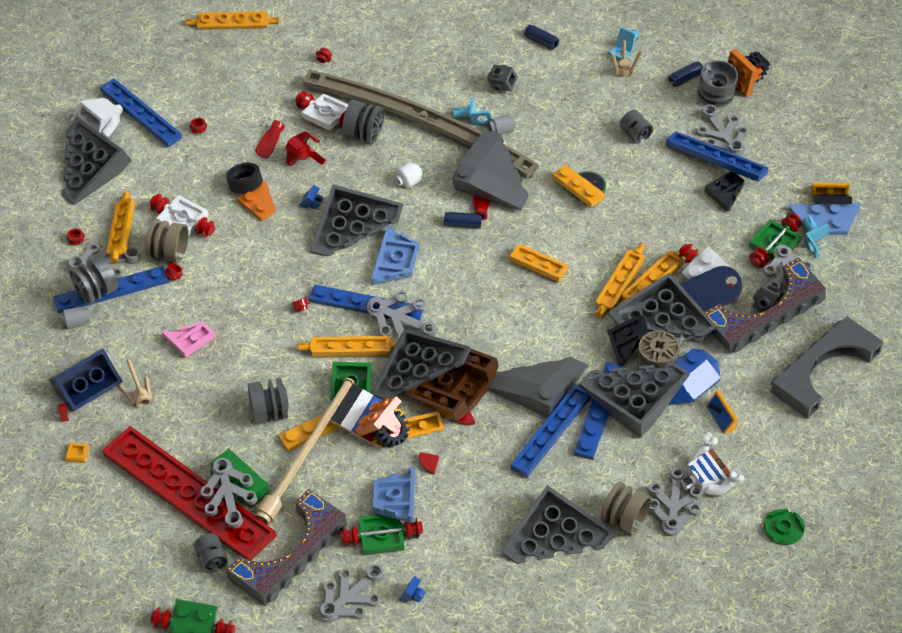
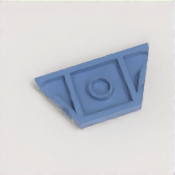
[789,203,861,235]
[371,225,420,284]
[373,467,415,523]

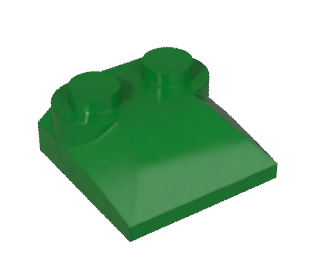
[330,362,372,401]

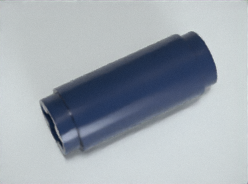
[524,25,559,50]
[668,61,703,87]
[444,212,482,229]

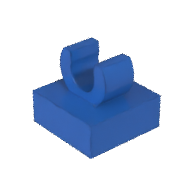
[299,185,324,209]
[399,576,426,603]

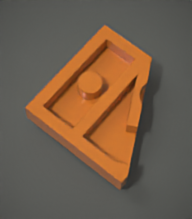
[237,180,276,222]

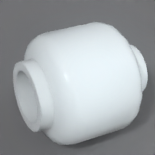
[395,162,422,188]

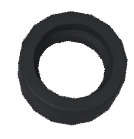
[226,162,263,194]

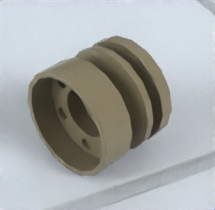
[145,219,189,263]
[637,331,680,370]
[601,482,652,535]

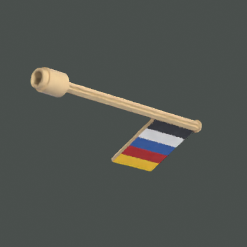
[255,378,404,525]

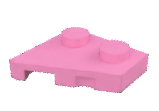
[162,322,216,358]

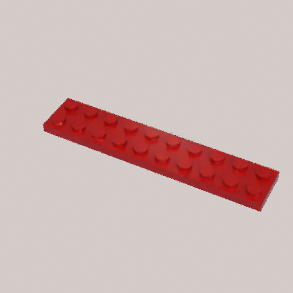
[102,426,277,560]

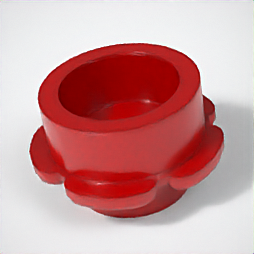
[315,48,332,63]
[189,117,207,133]
[66,228,85,245]
[164,264,183,281]
[292,297,310,313]

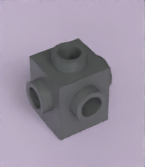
[488,65,518,91]
[752,283,784,313]

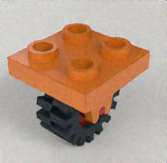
[728,49,770,97]
[355,396,410,448]

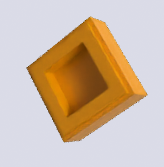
[65,442,89,463]

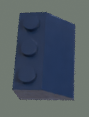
[48,348,123,412]

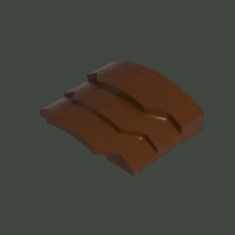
[406,349,499,421]

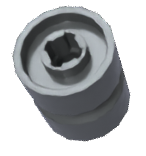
[620,110,653,143]
[193,533,228,573]

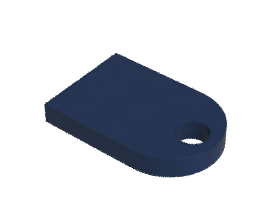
[680,266,743,312]

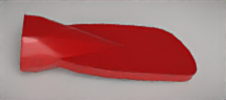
[255,120,285,158]
[473,195,490,220]

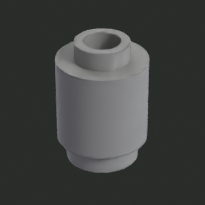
[488,115,516,135]
[60,306,89,329]

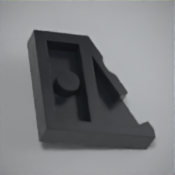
[704,171,745,212]
[607,315,649,365]

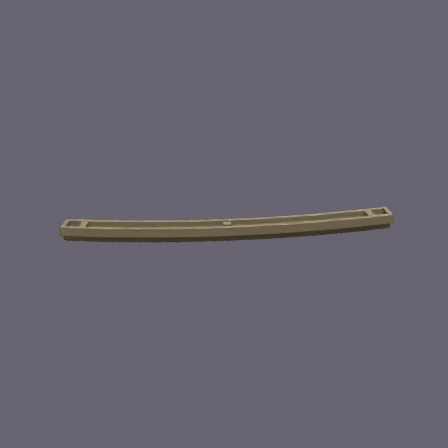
[303,69,538,179]

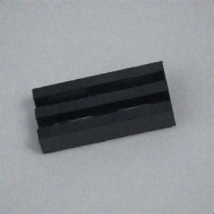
[812,194,852,204]

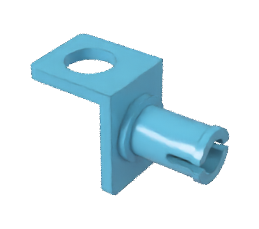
[608,27,639,60]
[453,97,492,126]
[801,216,829,258]

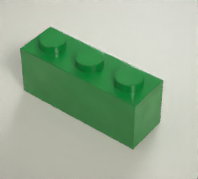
[210,448,270,508]

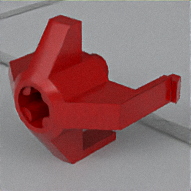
[285,131,326,166]

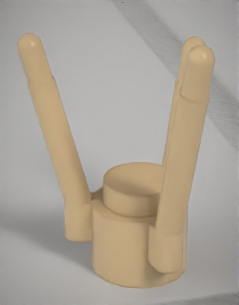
[611,40,642,77]
[117,359,153,408]

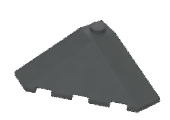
[62,118,132,204]
[452,130,529,211]
[310,184,404,256]
[608,273,717,338]
[370,329,471,399]
[488,357,588,418]
[579,363,690,437]
[501,485,614,563]

